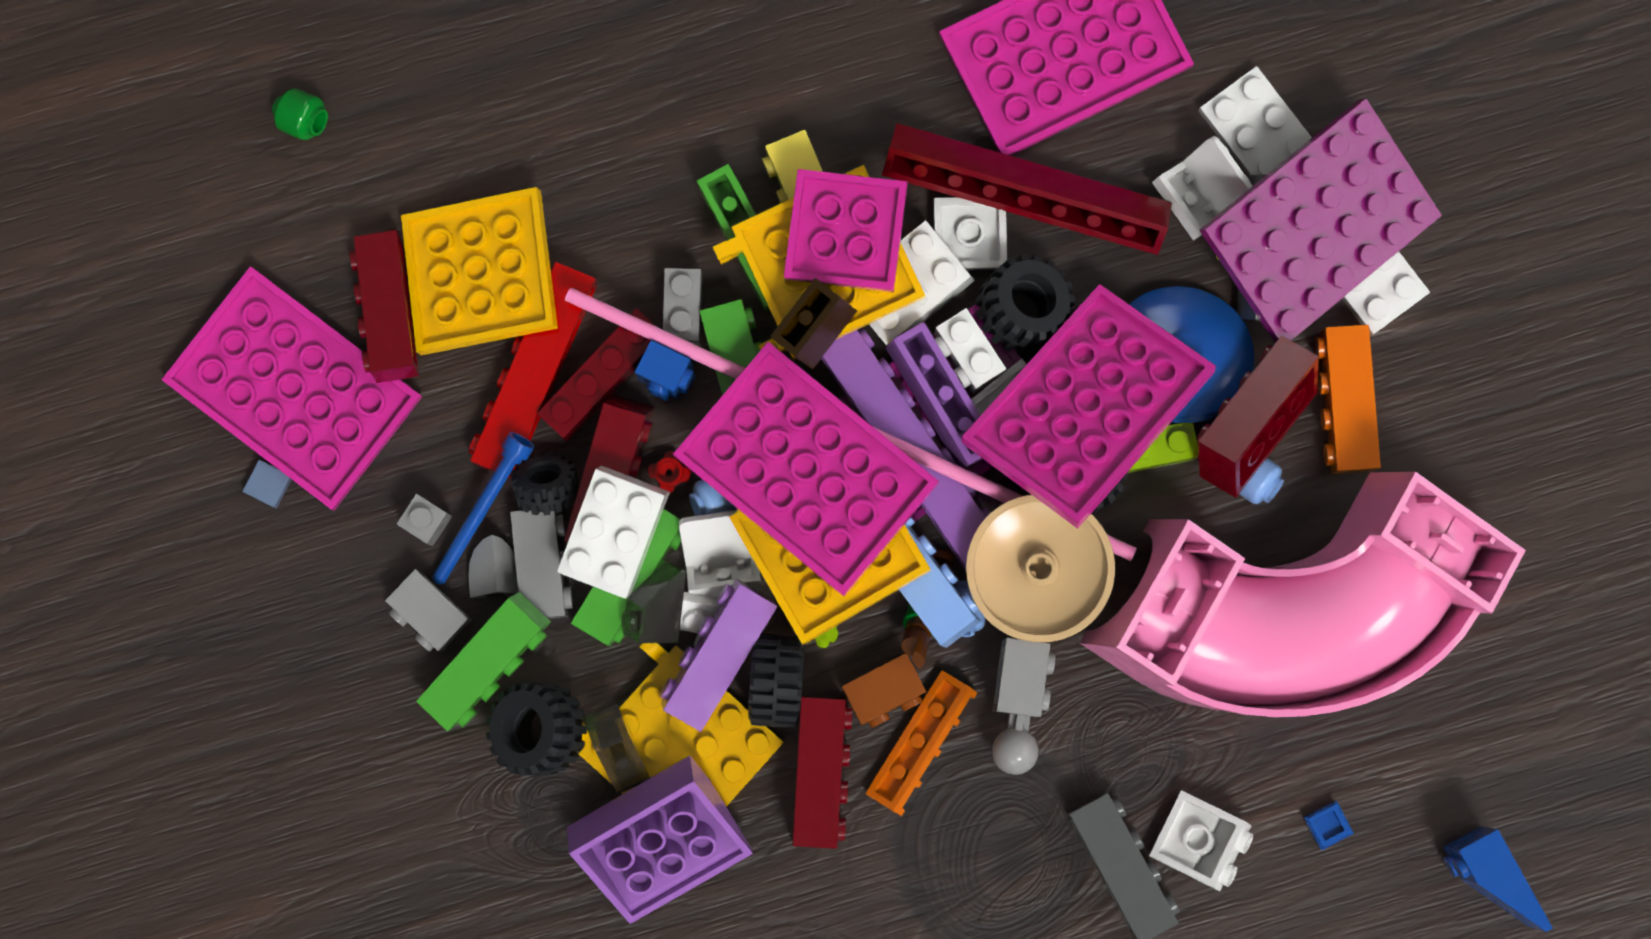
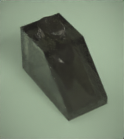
[621,563,686,643]
[583,704,650,794]

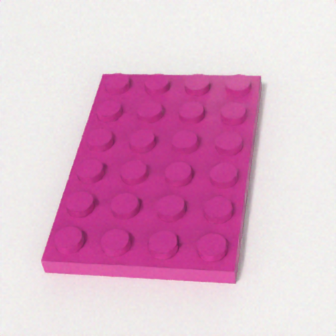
[939,0,1194,156]
[162,266,422,511]
[962,284,1216,529]
[673,342,939,597]

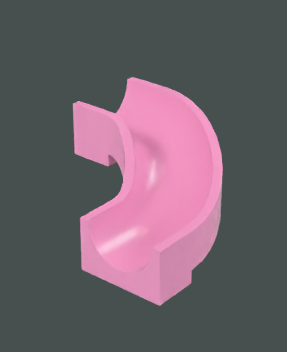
[1080,472,1526,717]

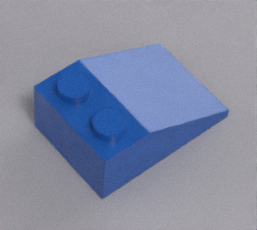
[1443,826,1553,932]

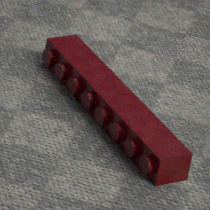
[882,123,1172,255]

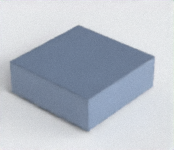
[242,460,292,509]

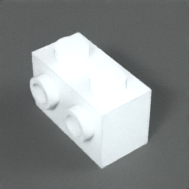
[934,308,1006,394]

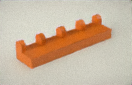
[865,670,977,817]

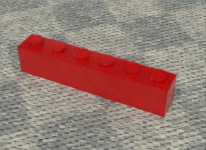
[468,262,598,479]

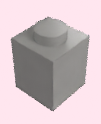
[397,494,452,546]

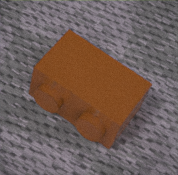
[841,653,926,729]

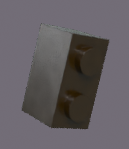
[770,278,858,369]

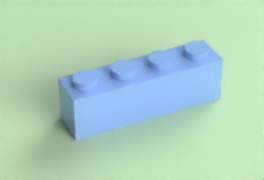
[899,517,981,648]

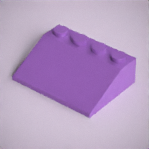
[567,755,753,924]

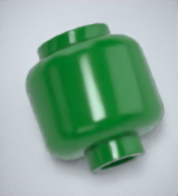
[272,88,328,141]

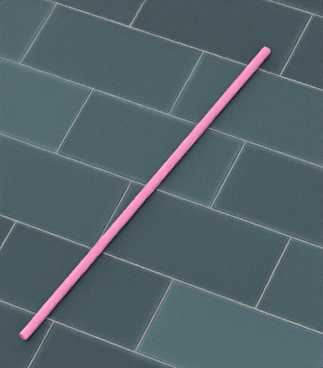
[565,288,1136,561]

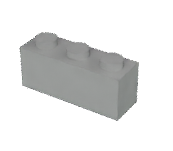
[510,510,573,619]

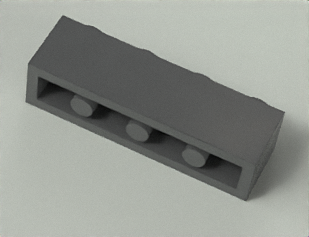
[1067,792,1180,939]

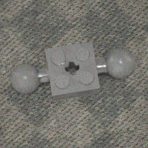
[992,638,1056,775]

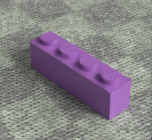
[886,322,983,469]
[659,578,777,732]

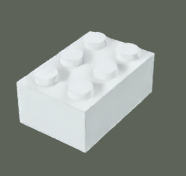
[870,220,975,346]
[557,466,670,599]

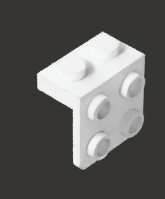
[1152,136,1253,241]
[679,510,762,598]

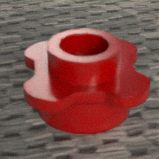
[648,451,691,494]

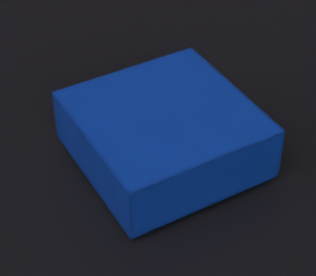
[1303,801,1354,850]

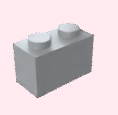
[663,268,702,347]
[385,569,472,652]

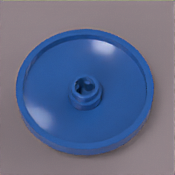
[1129,286,1254,423]

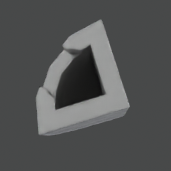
[468,535,518,598]

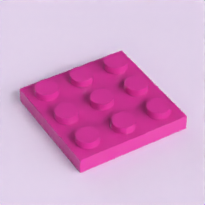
[784,169,908,292]

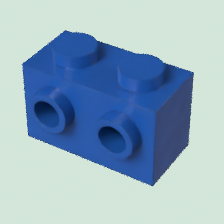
[635,340,696,401]

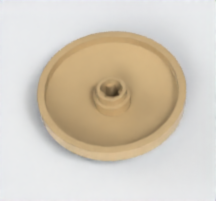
[966,495,1115,642]

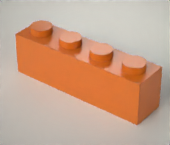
[1315,325,1381,474]

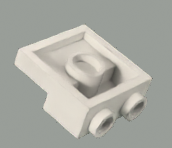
[1149,790,1253,891]

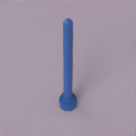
[432,432,534,585]

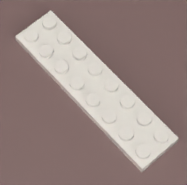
[1198,66,1430,336]

